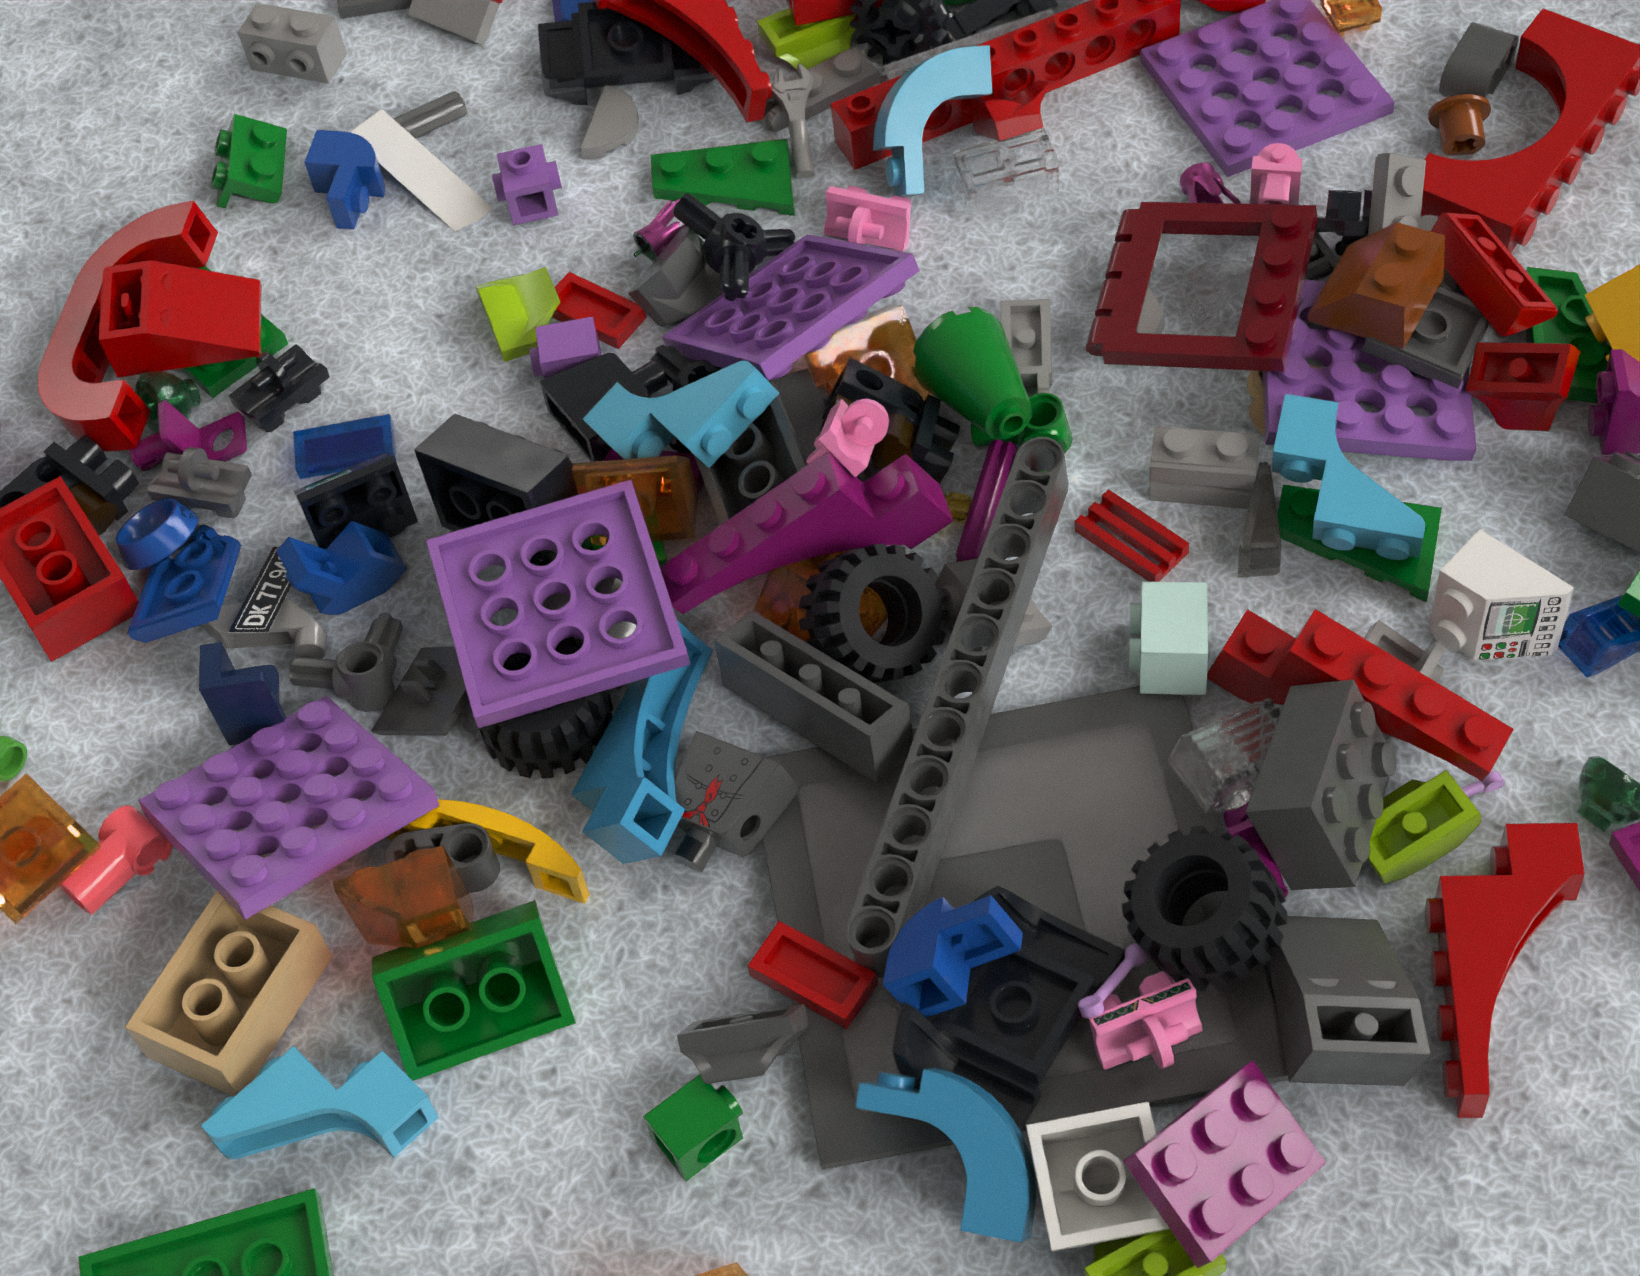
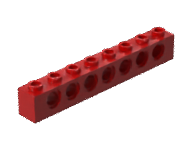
[830,0,1181,170]

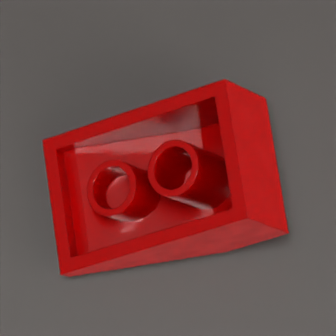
[0,476,138,662]

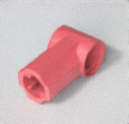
[56,805,173,915]

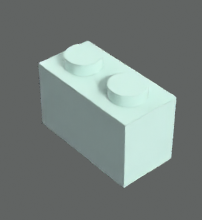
[1129,582,1208,695]

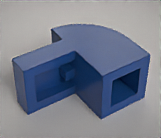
[304,130,385,230]
[276,521,407,615]
[883,895,1023,1018]

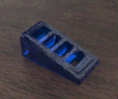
[1558,595,1640,678]

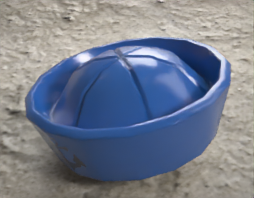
[116,498,198,570]

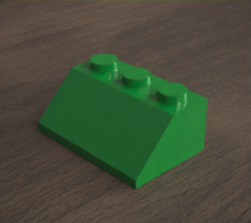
[371,900,576,1081]

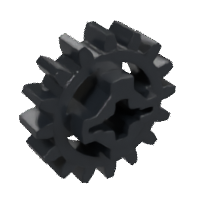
[850,0,948,71]

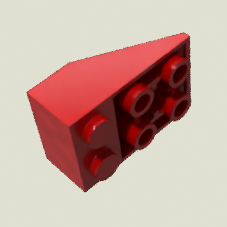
[98,260,262,378]

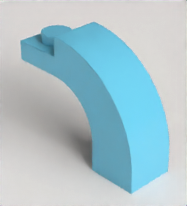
[873,45,992,197]

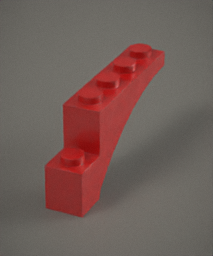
[595,0,772,123]
[1207,609,1514,781]
[1425,823,1585,1118]

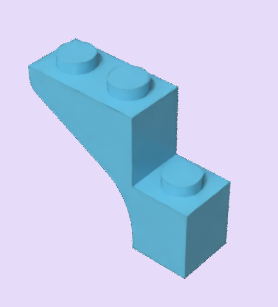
[583,361,779,474]
[1272,394,1425,560]
[201,1046,439,1159]

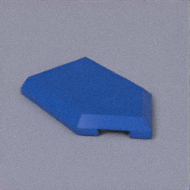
[127,524,242,643]

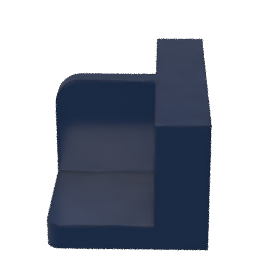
[199,642,287,745]

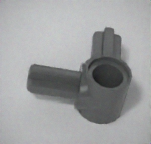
[289,613,403,712]

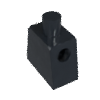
[540,353,668,468]

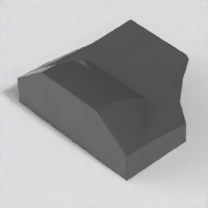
[628,227,724,327]
[677,1003,809,1084]

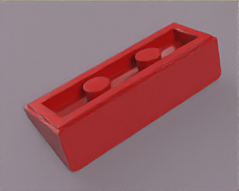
[1431,213,1559,337]

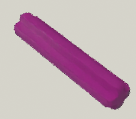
[956,439,1016,562]

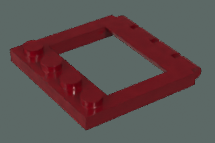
[1086,202,1318,372]

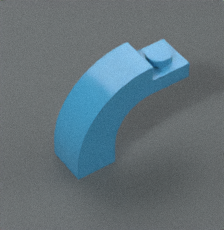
[855,1068,1036,1243]

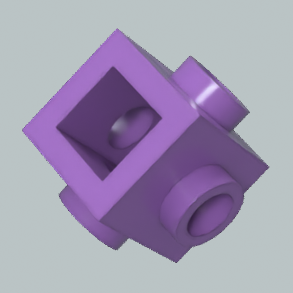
[492,144,562,225]

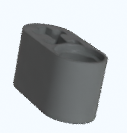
[1439,22,1519,98]
[384,823,500,901]

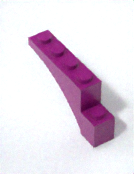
[660,452,953,614]

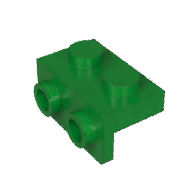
[211,114,287,208]

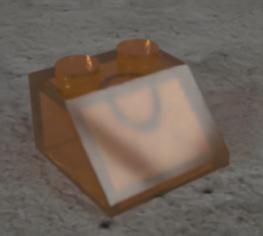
[804,305,935,400]
[572,455,698,546]
[0,773,101,925]

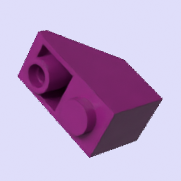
[1588,349,1640,455]

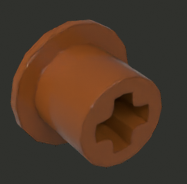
[1428,94,1491,156]

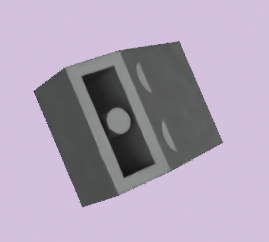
[1267,916,1431,1086]

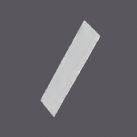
[351,109,494,231]

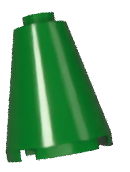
[911,307,1032,440]

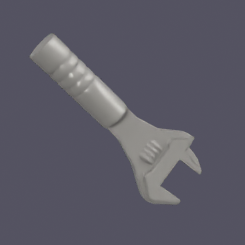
[771,64,814,179]

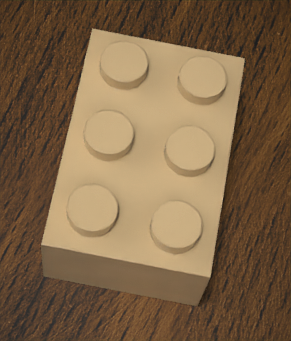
[125,891,333,1096]

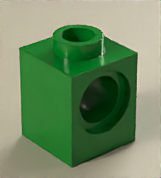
[643,1074,743,1182]

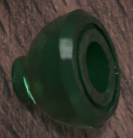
[135,371,201,433]
[1576,756,1640,833]

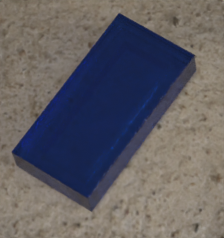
[293,414,397,479]

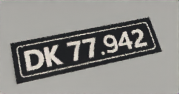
[228,546,292,633]

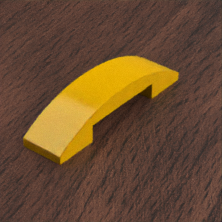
[388,799,590,904]

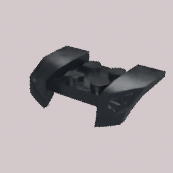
[538,2,716,105]
[892,886,1125,1131]

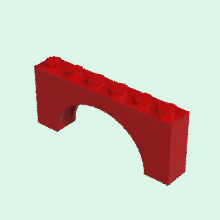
[1421,8,1640,253]

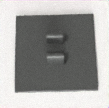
[371,647,468,736]

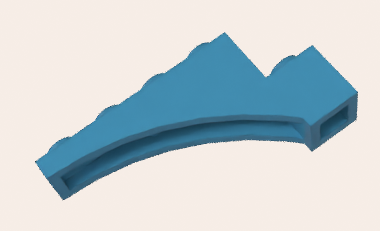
[571,620,713,864]

